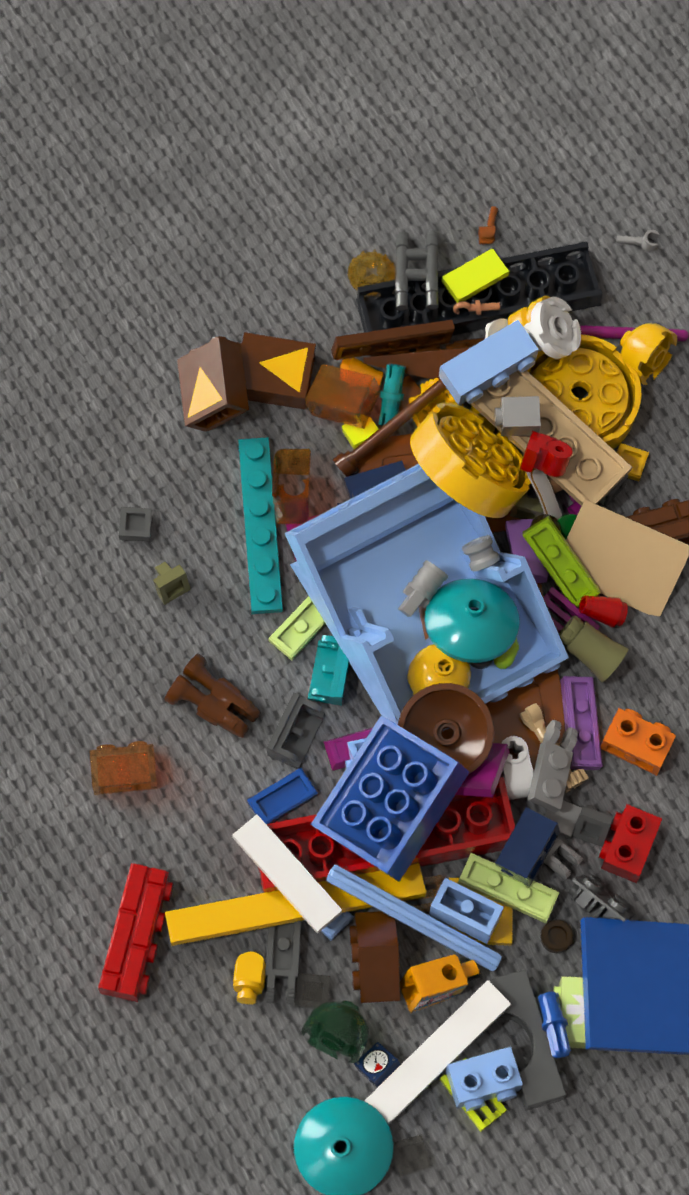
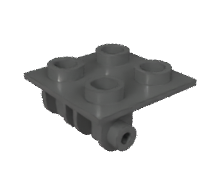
[568,874,634,922]

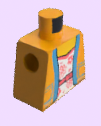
[400,954,480,1014]

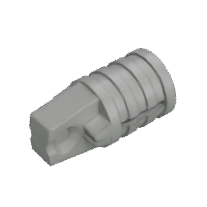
[398,560,448,617]

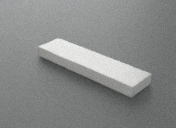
[232,815,342,934]

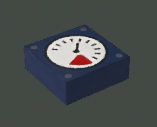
[354,1042,401,1088]

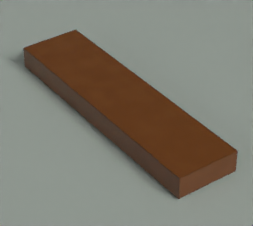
[331,320,455,360]

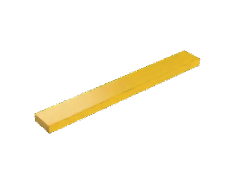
[165,863,426,946]

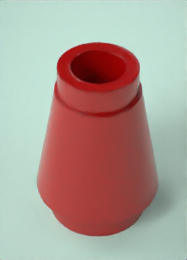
[579,595,628,628]

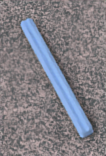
[326,865,501,971]

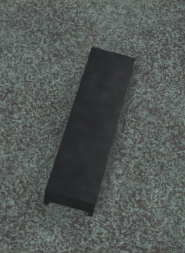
[356,241,602,336]

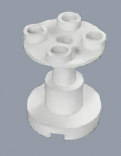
[485,297,581,359]

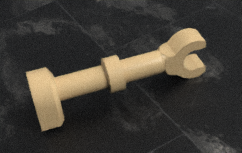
[519,703,589,794]

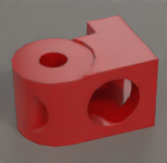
[520,430,572,477]

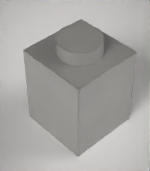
[494,396,541,436]

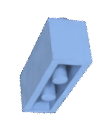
[439,320,539,406]

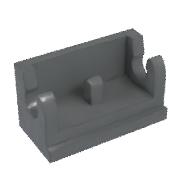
[267,693,325,769]

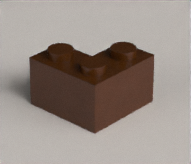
[349,911,400,1003]

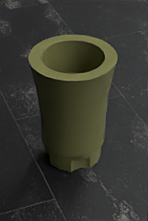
[559,615,629,683]

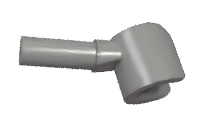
[616,230,659,252]

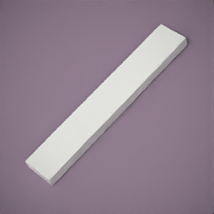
[364,980,512,1125]

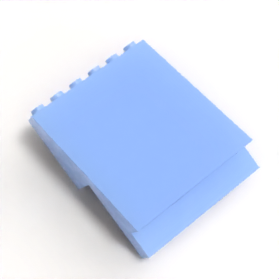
[284,464,569,731]

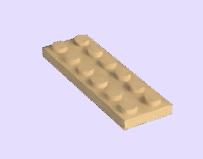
[471,370,632,506]

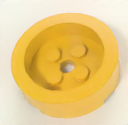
[527,334,641,449]
[410,403,531,518]

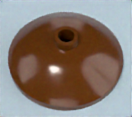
[398,683,494,775]

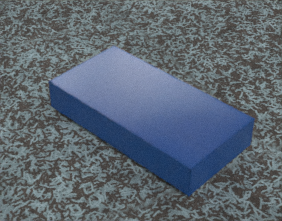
[247,768,318,824]

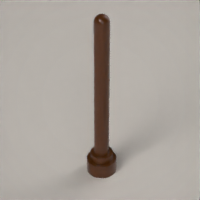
[332,379,447,477]

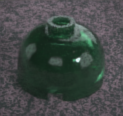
[301,1000,369,1063]

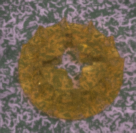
[348,249,395,295]

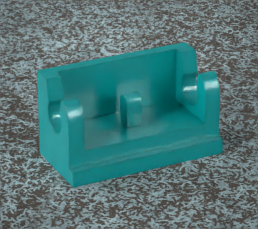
[308,635,349,706]

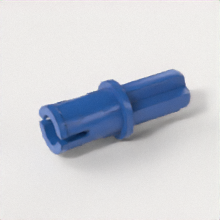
[538,992,571,1058]

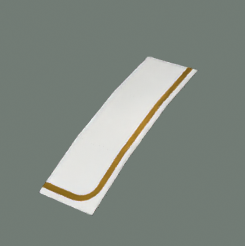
[526,468,562,520]

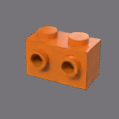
[601,708,676,776]

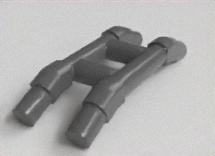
[396,230,438,310]

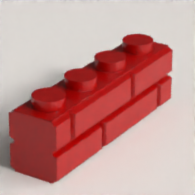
[98,863,174,1002]

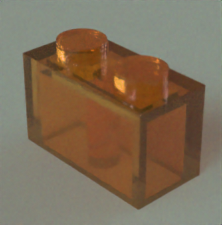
[89,741,158,795]

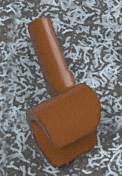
[478,206,498,244]

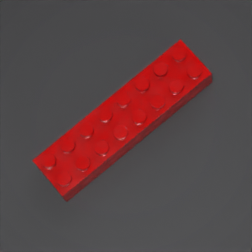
[258,777,515,893]

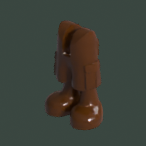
[164,653,261,738]

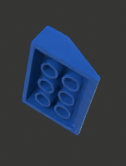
[311,715,469,882]

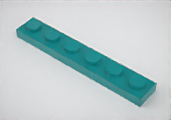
[238,437,283,614]

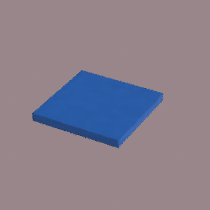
[580,917,689,1055]

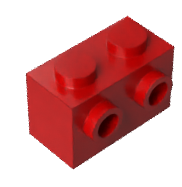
[598,804,663,883]

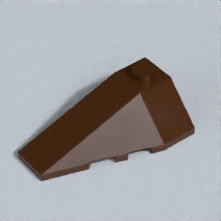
[363,337,485,380]

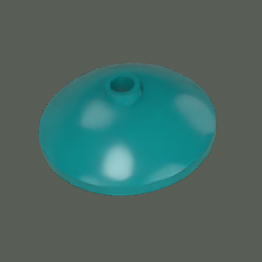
[424,579,520,663]
[294,1097,394,1195]

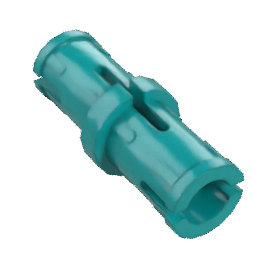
[378,364,406,425]

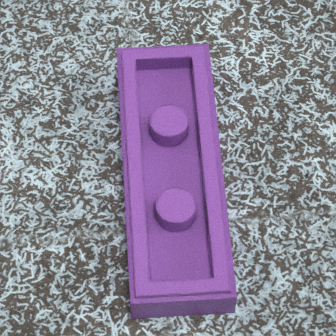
[560,676,603,770]

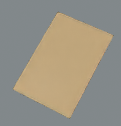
[566,499,689,616]

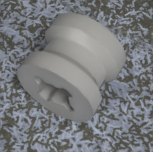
[462,535,500,571]

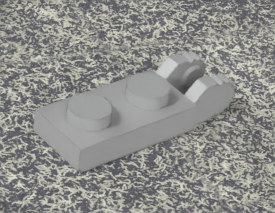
[528,720,578,812]

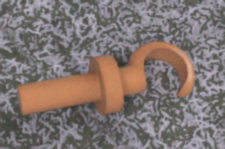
[453,300,500,315]

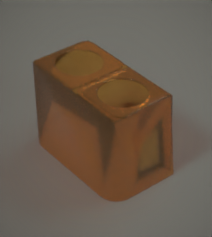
[305,364,381,429]
[272,449,311,524]

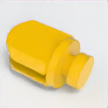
[233,952,266,1005]

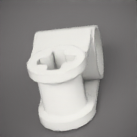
[501,736,534,800]

